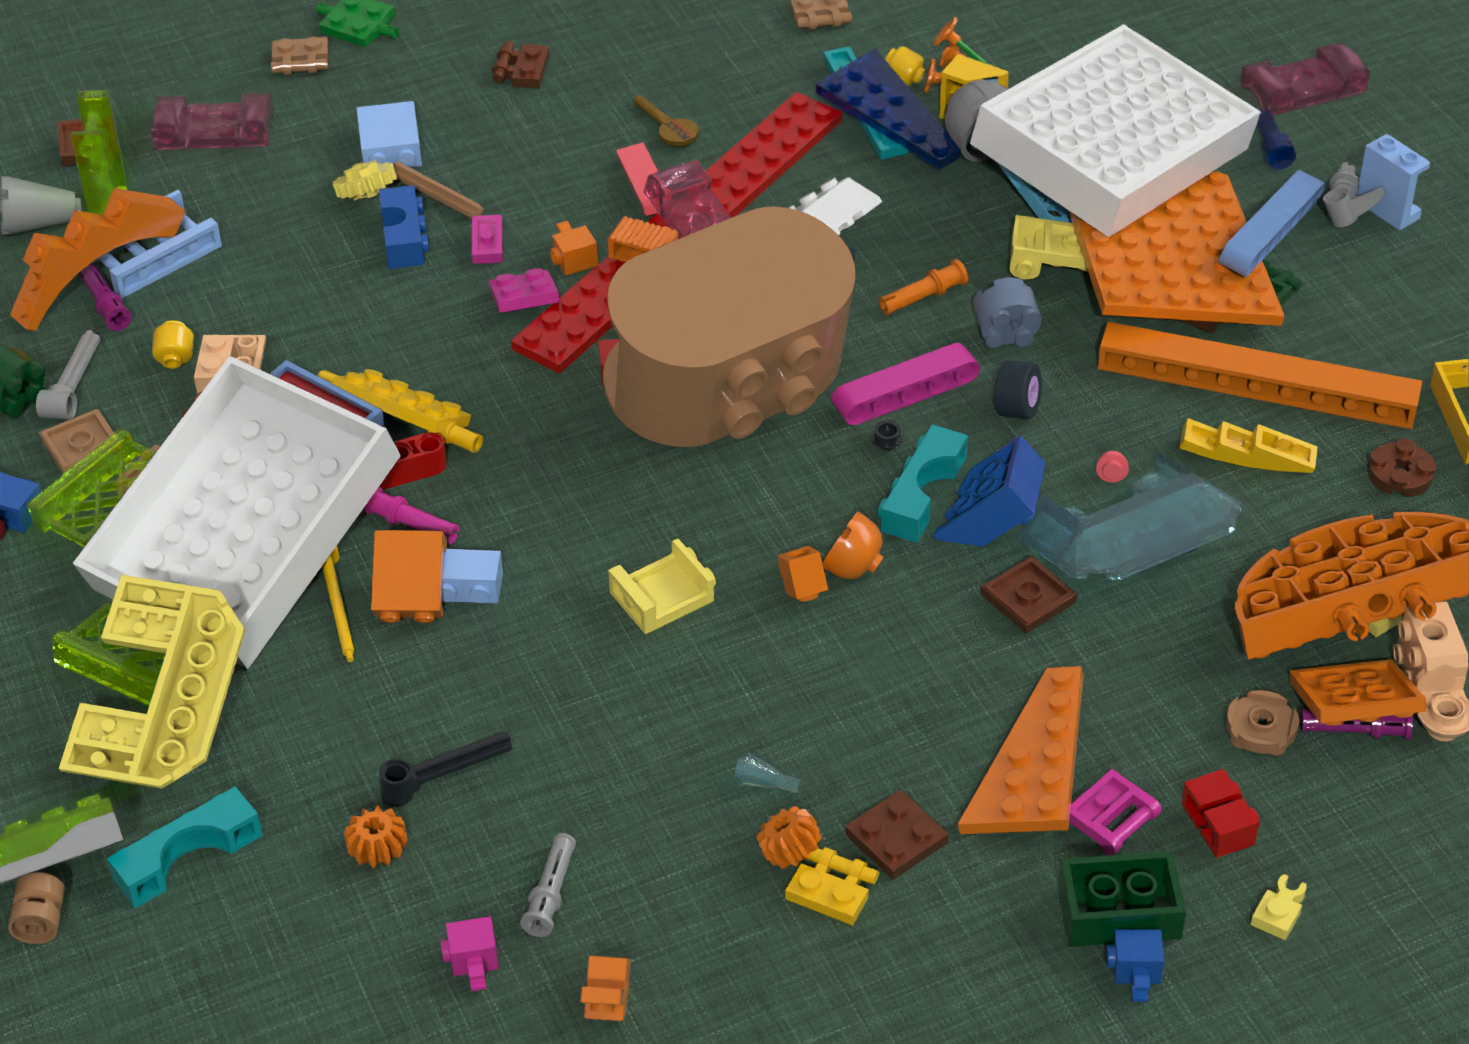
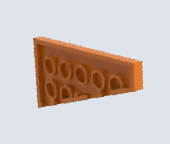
[957,666,1084,834]

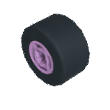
[994,360,1042,419]

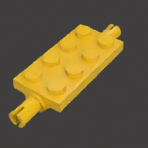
[317,369,483,453]

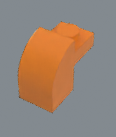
[581,956,631,1021]

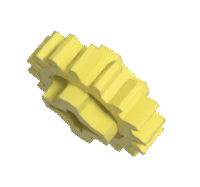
[333,160,397,200]

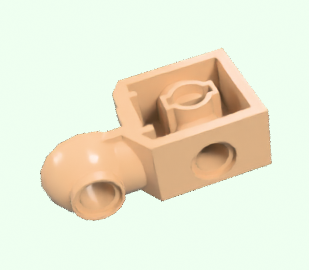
[1393,602,1469,741]

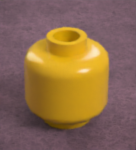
[882,46,926,88]
[152,320,194,369]

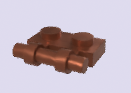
[492,41,550,89]

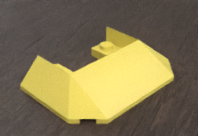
[59,575,246,789]

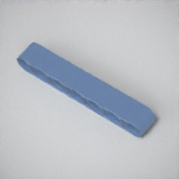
[1218,170,1326,277]

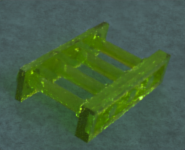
[70,90,128,215]

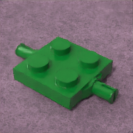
[316,0,400,48]

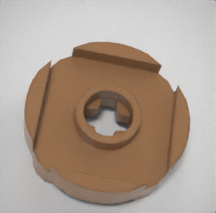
[1226,690,1299,756]

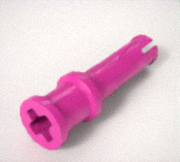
[363,487,460,545]

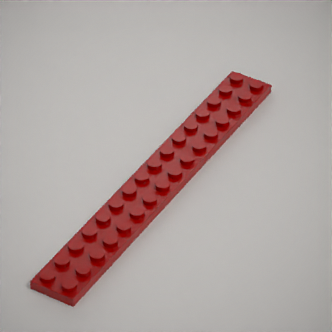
[511,92,843,374]

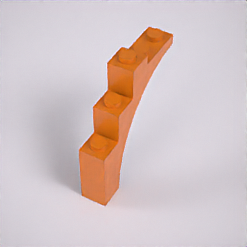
[10,188,186,331]

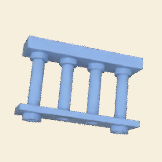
[92,190,222,298]

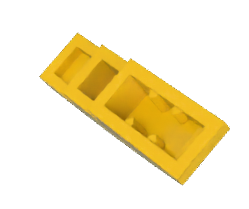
[1179,418,1318,473]

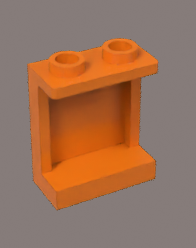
[371,530,447,623]

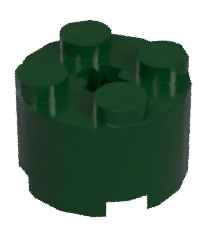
[0,344,46,419]

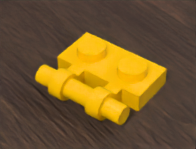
[785,847,879,926]

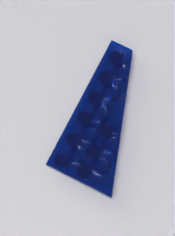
[816,48,960,170]

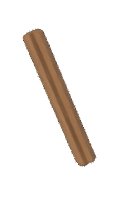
[393,161,483,219]

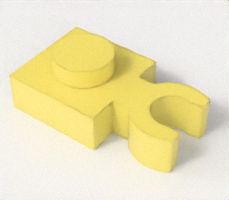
[1251,874,1307,940]

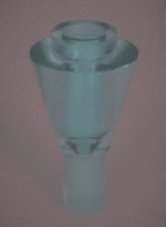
[733,752,801,793]

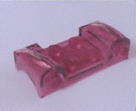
[1240,41,1370,117]
[151,93,273,150]
[643,160,731,239]

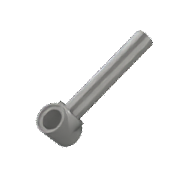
[36,330,100,420]

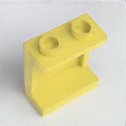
[608,539,716,634]

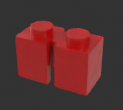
[1181,769,1260,858]

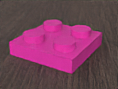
[488,268,560,313]

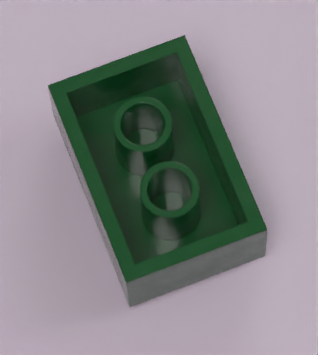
[1058,851,1186,947]

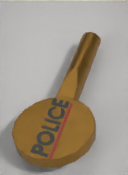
[634,95,699,146]

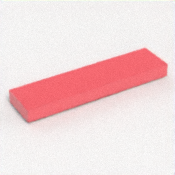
[616,142,674,216]

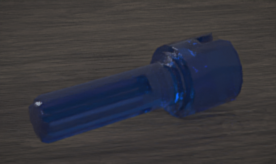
[1257,109,1296,169]

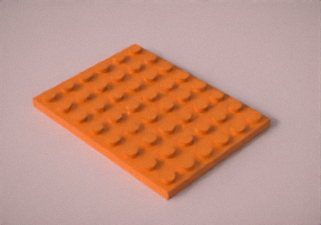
[1068,171,1285,326]

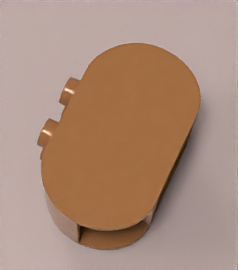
[603,207,855,447]

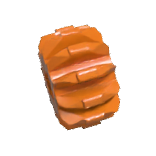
[344,805,407,869]
[756,806,822,869]

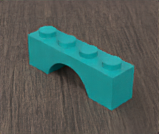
[878,424,968,543]
[107,786,263,908]

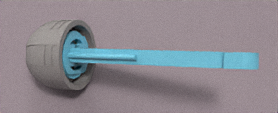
[945,80,1072,223]

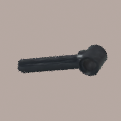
[379,733,512,807]

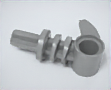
[1323,162,1385,227]

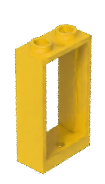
[1430,359,1469,464]

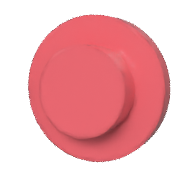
[1096,451,1129,483]

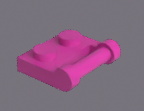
[1069,769,1162,855]

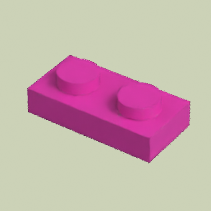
[472,215,503,264]

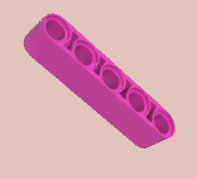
[831,343,981,425]

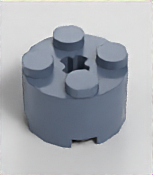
[973,277,1042,348]

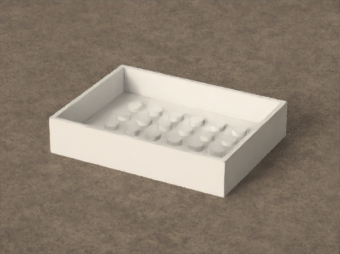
[970,24,1261,237]
[73,356,401,669]

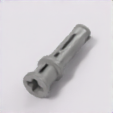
[520,833,576,937]

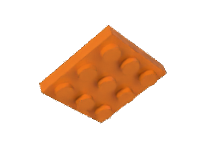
[1290,659,1426,726]

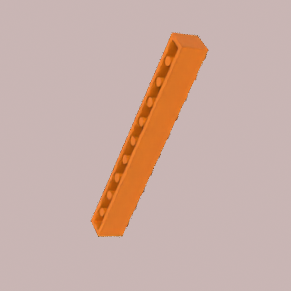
[1098,322,1422,429]

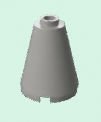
[0,176,81,235]

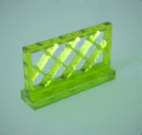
[27,428,156,548]
[52,603,166,706]

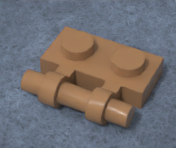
[790,0,852,30]
[271,37,329,75]

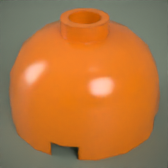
[822,512,884,580]

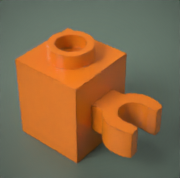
[550,221,598,276]
[777,546,828,602]

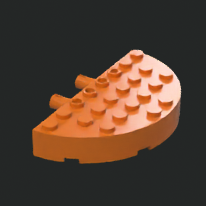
[1235,512,1469,660]

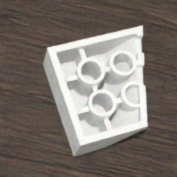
[788,177,882,235]

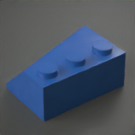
[933,435,1046,547]

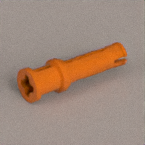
[878,259,968,316]

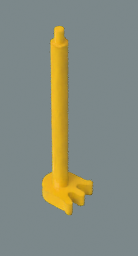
[321,546,355,662]

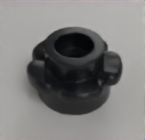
[871,421,903,450]

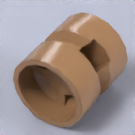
[8,873,65,944]

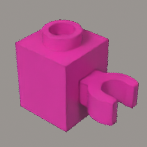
[441,916,499,992]

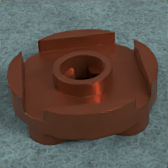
[1368,438,1437,497]

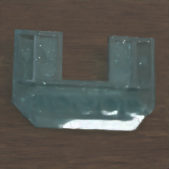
[1019,449,1242,580]

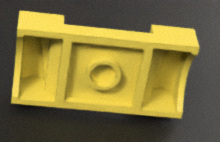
[1010,215,1088,280]

